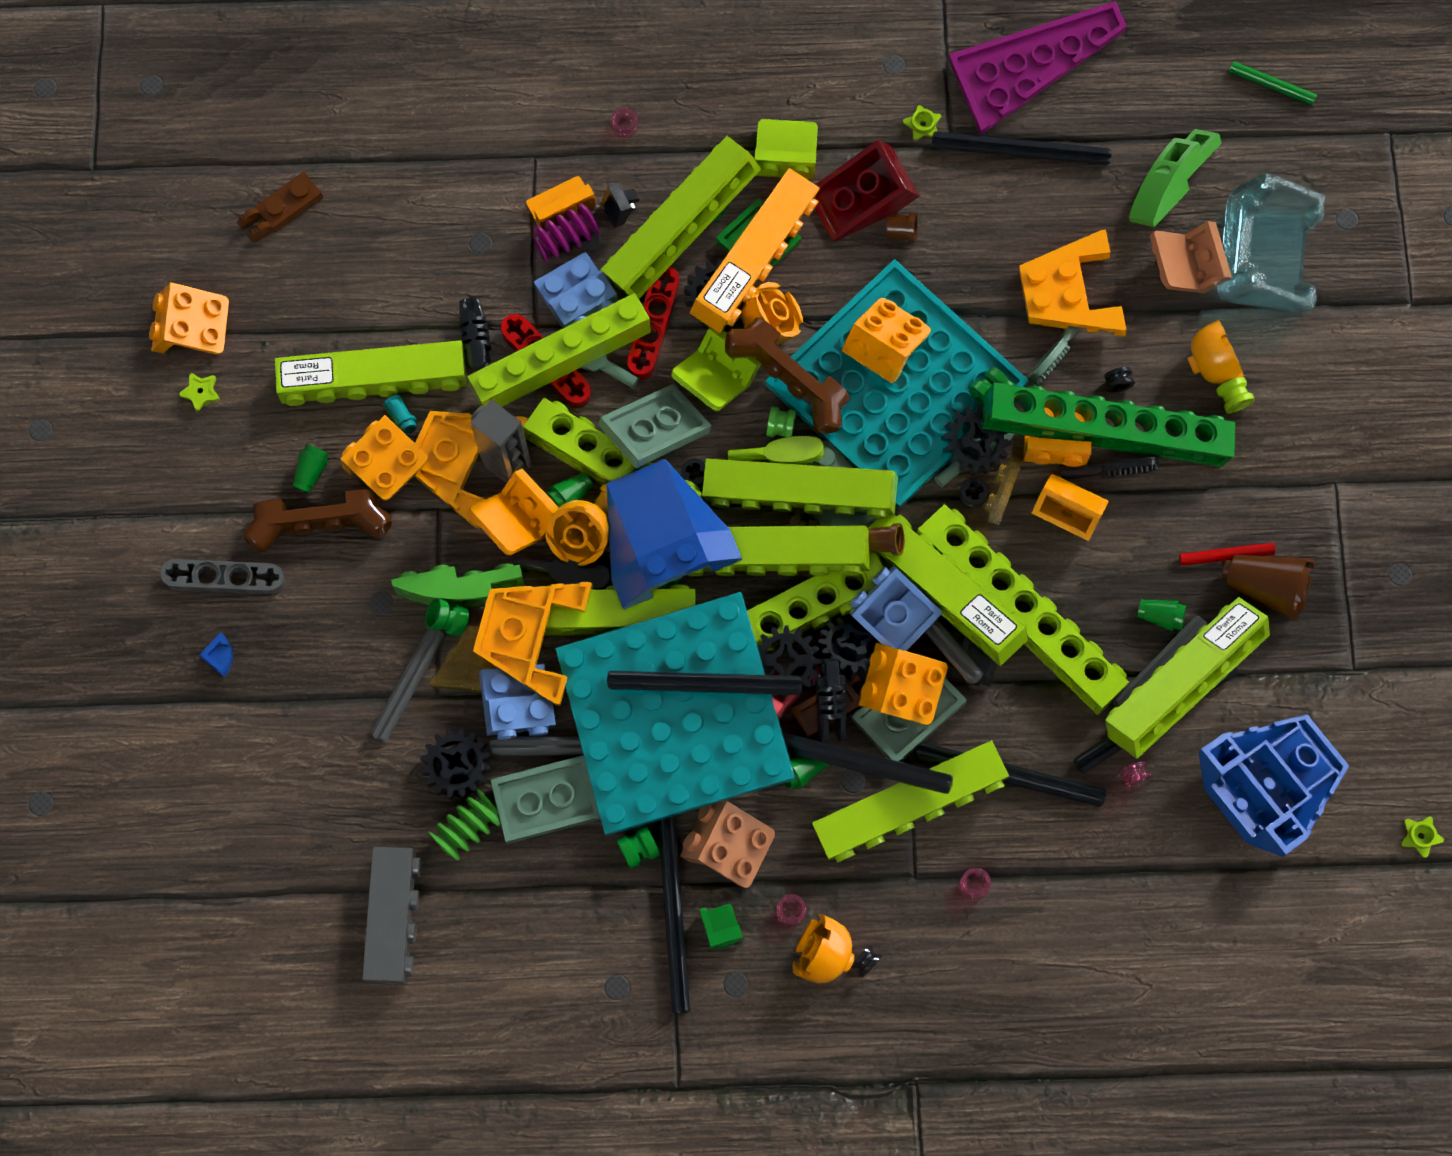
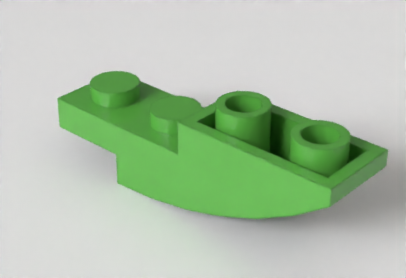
[1129,129,1222,227]
[391,563,525,608]

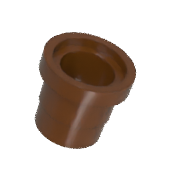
[887,212,918,243]
[869,523,905,556]

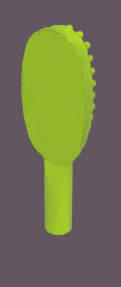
[728,436,824,465]

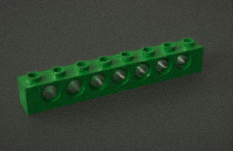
[982,381,1235,467]

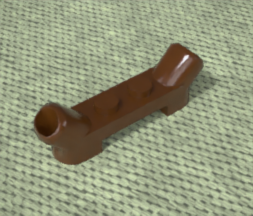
[725,318,850,434]
[243,489,392,552]

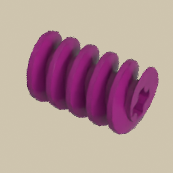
[532,203,601,264]

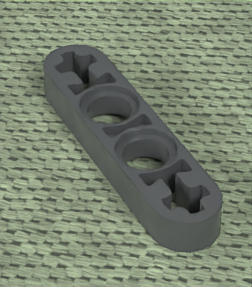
[160,559,286,595]

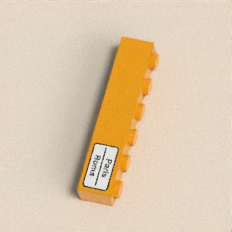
[689,168,820,334]

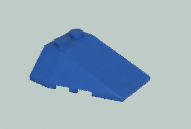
[607,459,743,610]
[1198,715,1349,857]

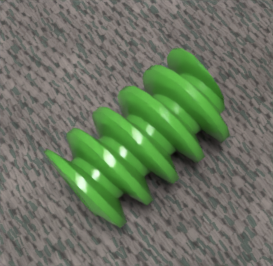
[428,789,501,861]

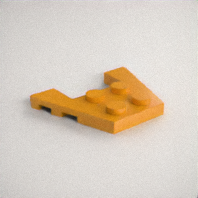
[1019,229,1127,337]
[414,411,528,530]
[473,582,593,706]

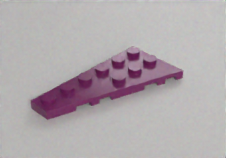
[948,1,1127,136]

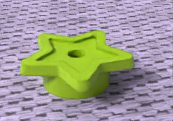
[903,105,941,141]
[180,373,220,411]
[1401,816,1444,858]

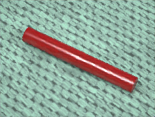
[1179,542,1276,566]

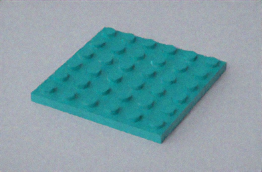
[765,259,1029,510]
[556,592,795,836]

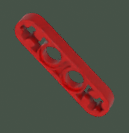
[627,267,680,380]
[501,314,591,408]

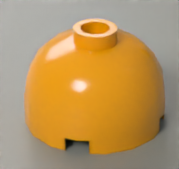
[741,282,803,346]
[1187,320,1244,384]
[545,500,609,566]
[792,914,854,984]

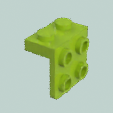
[755,119,818,180]
[671,327,761,411]

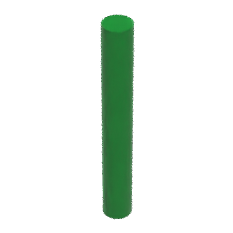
[1229,61,1317,106]

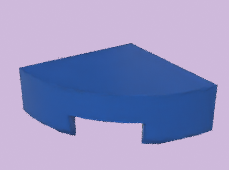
[199,632,233,678]

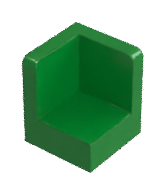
[699,904,743,951]

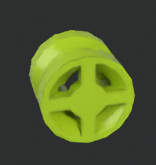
[1216,377,1255,414]

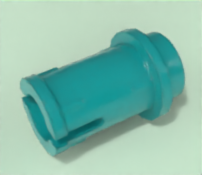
[383,395,417,436]

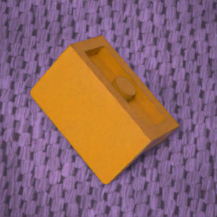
[526,176,596,231]

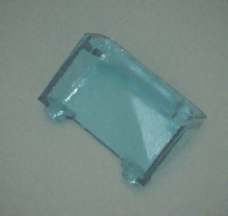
[1218,172,1325,313]

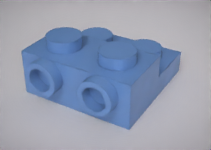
[534,251,618,329]
[849,566,943,651]
[479,664,556,740]

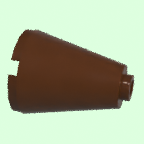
[1222,555,1315,621]

